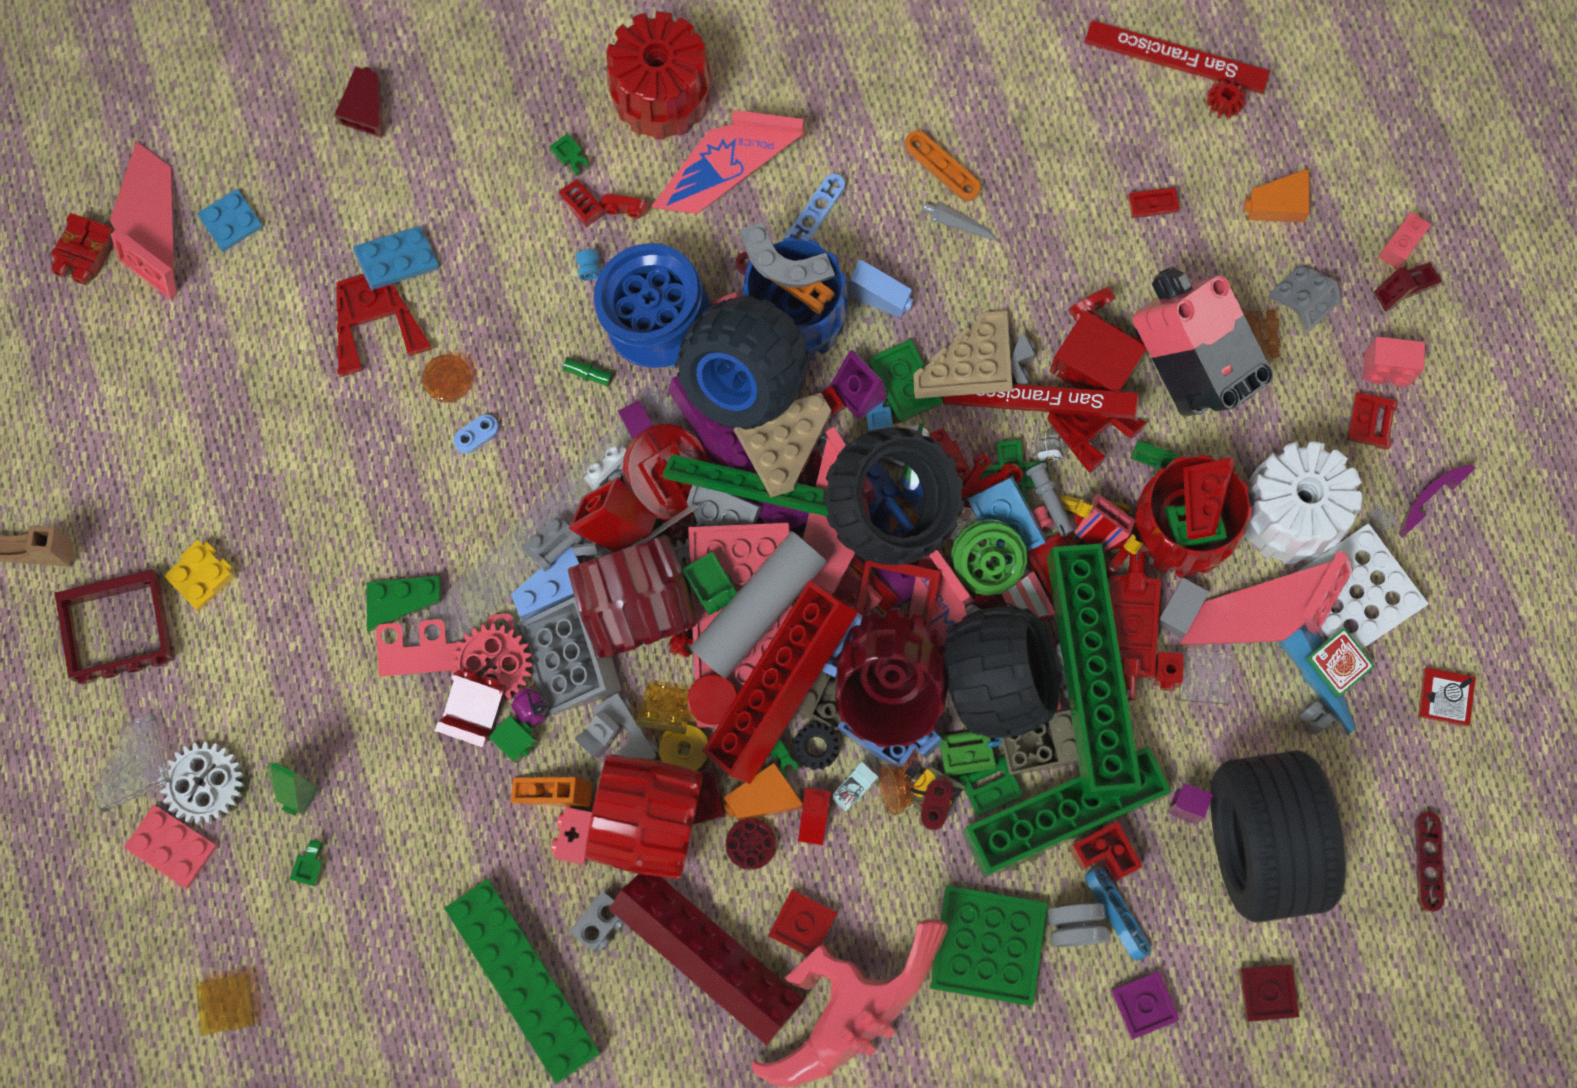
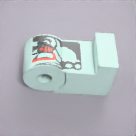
[831,762,878,812]

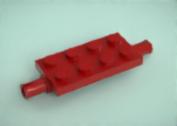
[1109,551,1161,700]

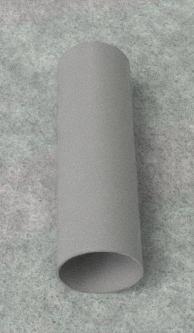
[690,531,827,679]

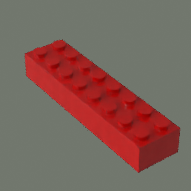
[702,580,858,784]

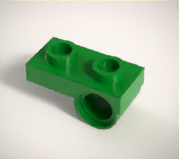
[1130,440,1181,476]

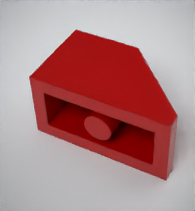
[798,788,831,846]

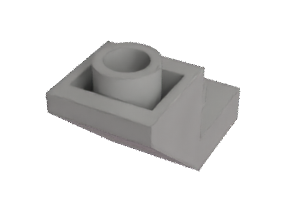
[1011,334,1036,385]

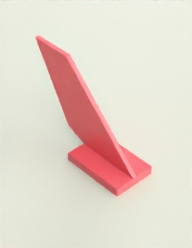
[110,141,177,300]
[803,427,877,593]
[1180,551,1353,645]

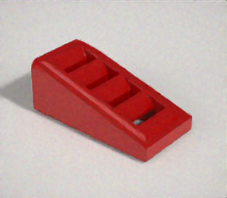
[558,179,605,228]

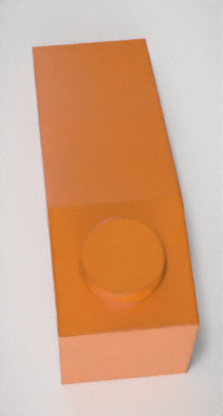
[510,777,593,807]

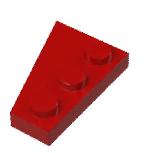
[1183,457,1235,540]

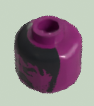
[511,688,549,727]

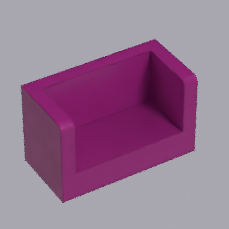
[1167,783,1213,825]

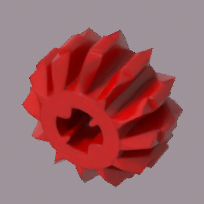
[1206,78,1246,120]

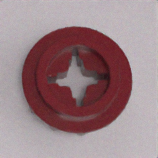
[662,525,690,539]

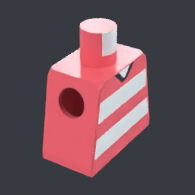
[999,571,1055,622]

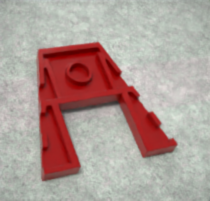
[336,274,432,377]

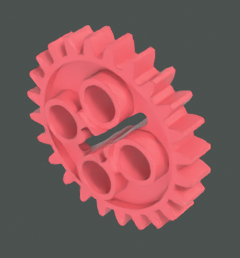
[451,623,533,704]

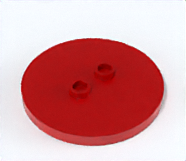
[622,424,711,522]

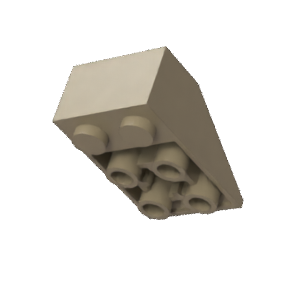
[795,671,849,738]
[1001,710,1079,775]

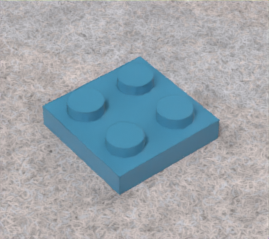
[197,189,263,252]

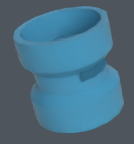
[575,249,601,281]

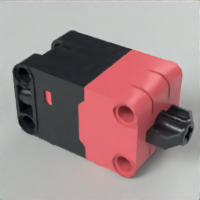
[1133,266,1273,417]

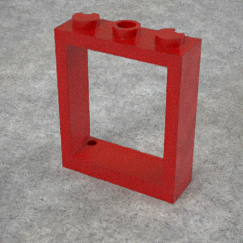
[855,560,941,630]

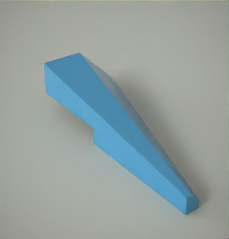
[1277,625,1356,733]

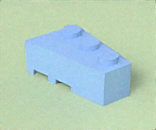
[511,547,579,621]

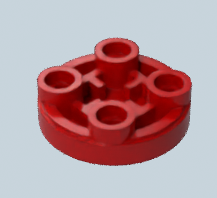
[1068,286,1116,321]
[687,674,738,725]

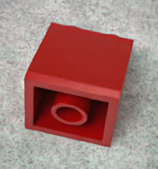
[569,477,657,552]

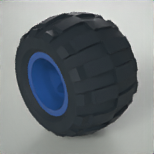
[676,296,809,430]

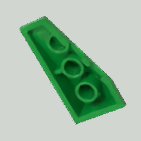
[267,762,318,816]

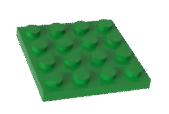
[930,886,1047,1007]

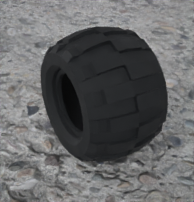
[944,606,1059,738]

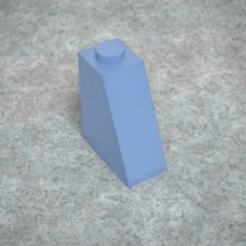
[849,259,914,318]

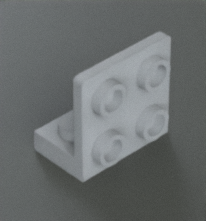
[1269,264,1342,331]

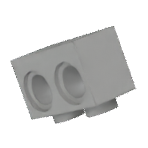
[569,891,625,953]

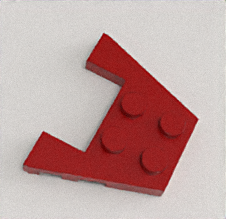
[1047,412,1146,473]

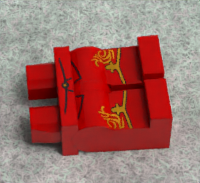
[51,213,114,285]

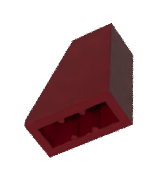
[334,66,384,138]

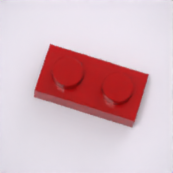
[1128,187,1179,218]

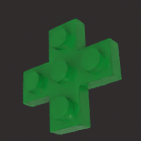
[978,440,1049,504]

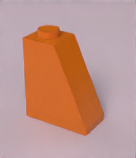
[1244,169,1309,222]
[723,763,803,821]

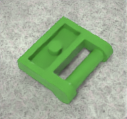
[939,731,996,776]

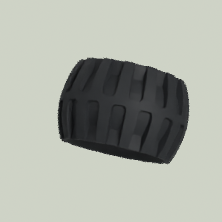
[823,427,964,565]

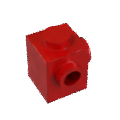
[1153,652,1184,691]

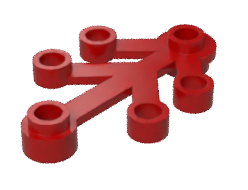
[955,453,1022,518]

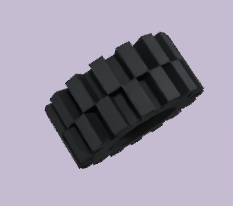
[794,722,839,770]

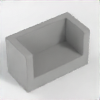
[1158,578,1209,639]

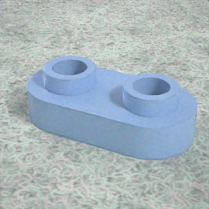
[454,415,499,454]

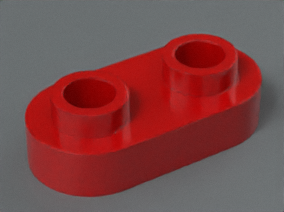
[600,194,648,219]

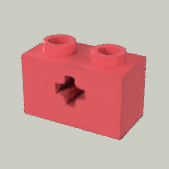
[1378,211,1431,269]
[551,807,592,866]

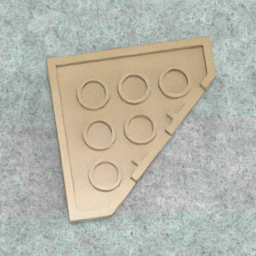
[914,311,1013,399]
[733,393,831,497]

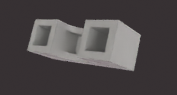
[592,693,659,760]

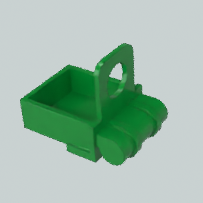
[682,551,737,615]

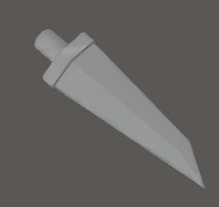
[922,202,998,241]

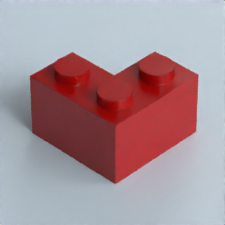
[1069,821,1143,882]

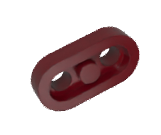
[920,779,952,831]

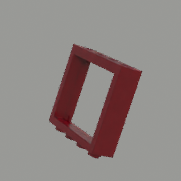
[54,570,174,684]

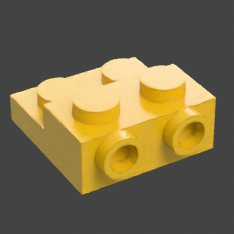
[164,540,235,611]

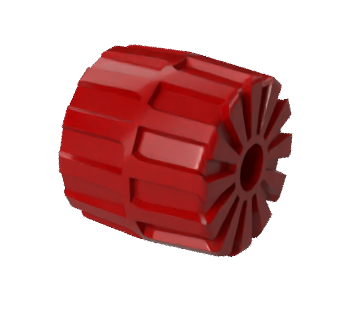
[606,11,711,140]
[1132,454,1252,578]
[585,754,703,879]

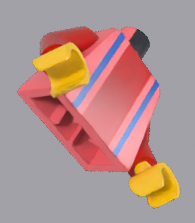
[1074,493,1143,554]

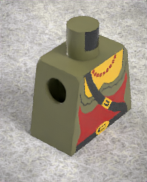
[901,766,965,821]

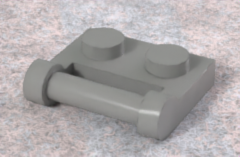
[521,515,582,572]

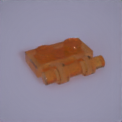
[1242,310,1281,358]

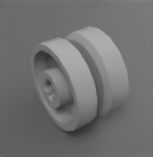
[1047,903,1109,947]

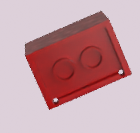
[1049,310,1147,392]

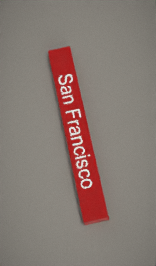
[1084,20,1270,94]
[942,384,1139,419]

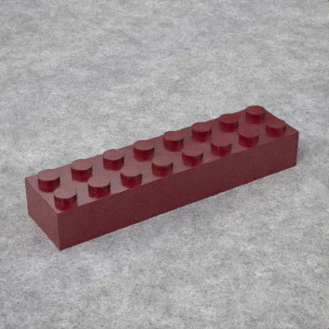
[609,874,805,1046]

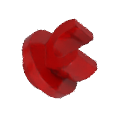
[668,632,693,657]

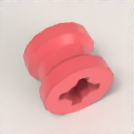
[1031,505,1055,532]

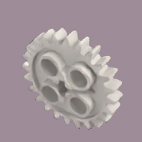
[160,742,245,825]

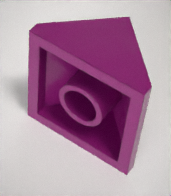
[829,350,887,419]

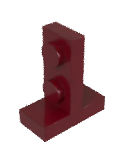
[1373,262,1442,312]

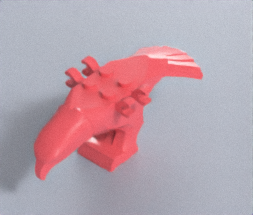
[751,919,948,1087]

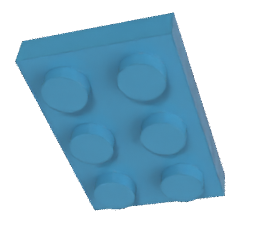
[353,226,439,290]
[968,476,1047,562]

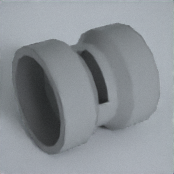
[1299,700,1335,735]

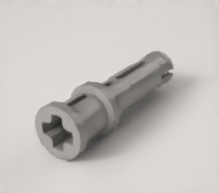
[1026,463,1075,537]

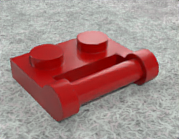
[1346,392,1398,450]

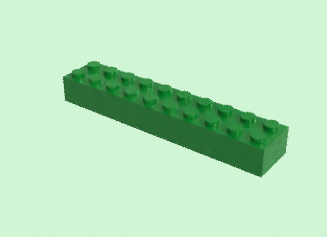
[1047,544,1142,799]

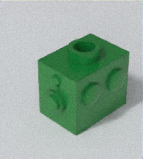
[488,715,539,763]

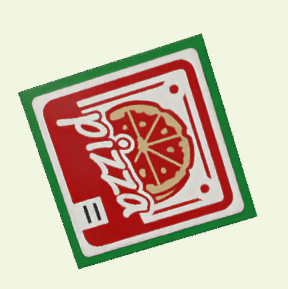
[1305,627,1376,698]

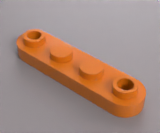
[905,131,980,201]

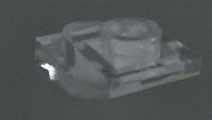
[1352,503,1398,556]

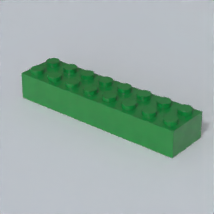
[962,746,1172,878]
[444,879,602,1085]

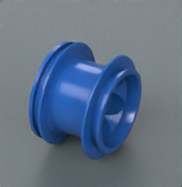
[594,243,712,368]

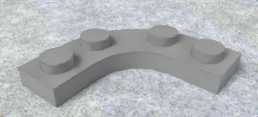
[739,222,835,288]

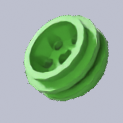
[951,519,1027,596]

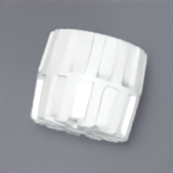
[1244,441,1363,565]

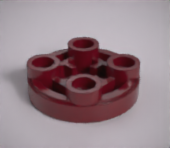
[725,818,776,870]

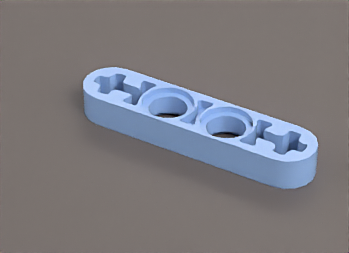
[785,174,845,241]

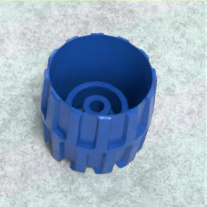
[742,237,848,361]

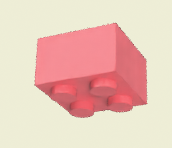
[1363,337,1425,387]

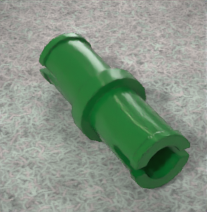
[562,356,613,387]

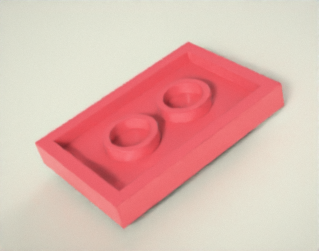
[124,805,217,889]

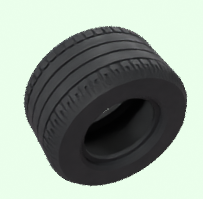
[1210,750,1346,923]

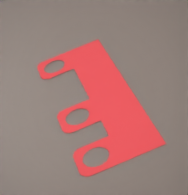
[376,614,517,677]

